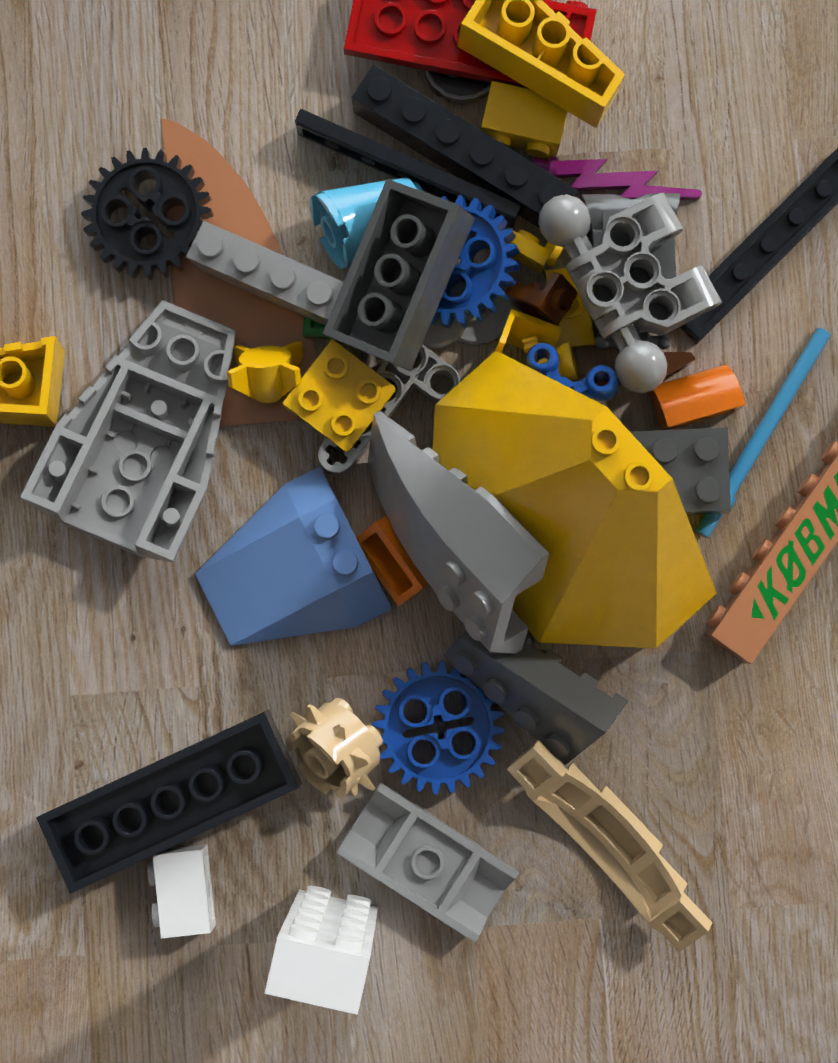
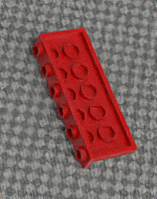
[344,0,597,89]

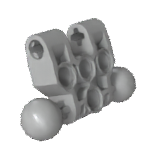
[538,193,722,393]

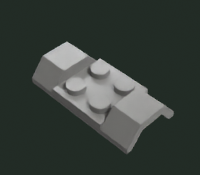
[336,783,519,943]

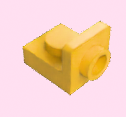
[509,228,564,275]

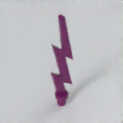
[533,156,702,200]

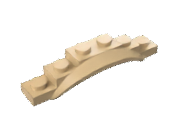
[507,740,712,952]

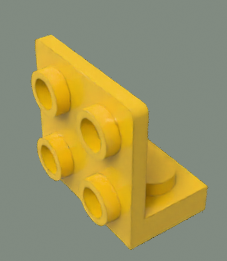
[282,339,396,452]

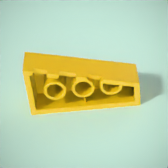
[457,0,625,128]

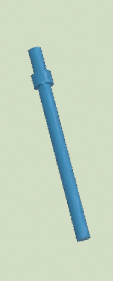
[695,328,831,539]

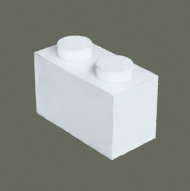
[147,844,216,939]

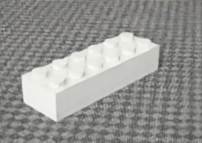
[264,886,378,1015]

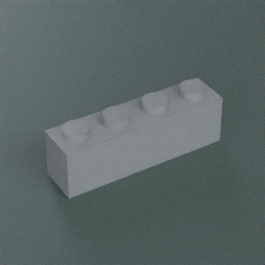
[186,221,344,326]

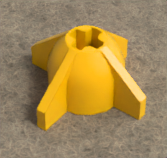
[227,340,304,403]

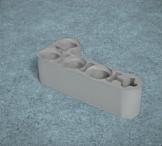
[318,344,460,476]

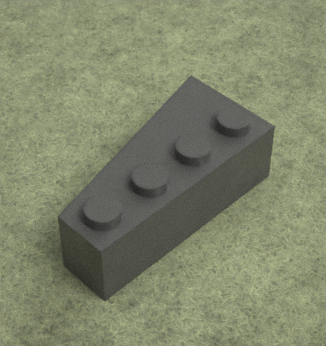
[444,630,628,765]

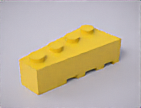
[0,336,65,427]

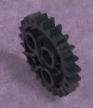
[81,148,214,280]

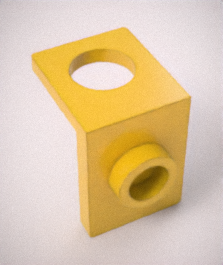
[495,308,562,353]

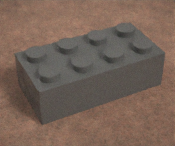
[322,179,475,371]
[631,427,731,515]

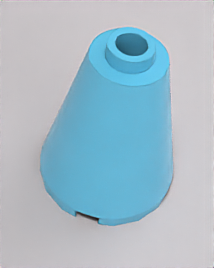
[309,177,423,269]

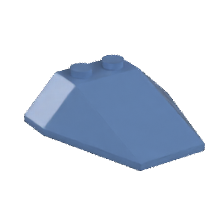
[195,466,392,646]

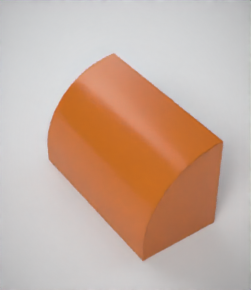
[649,364,746,430]
[356,515,429,607]

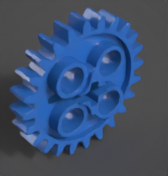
[431,195,520,328]
[372,661,505,795]

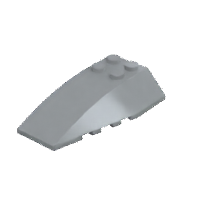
[20,300,236,563]
[367,411,550,654]

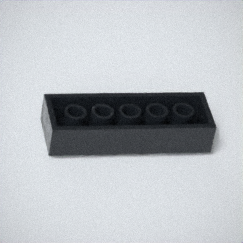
[36,710,302,894]

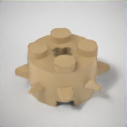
[286,698,383,798]

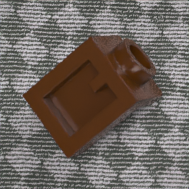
[505,272,577,326]

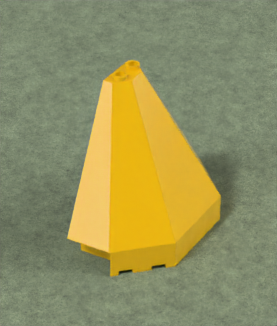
[433,350,717,649]

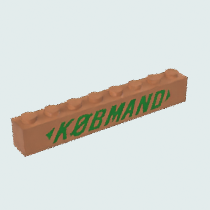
[704,440,838,664]

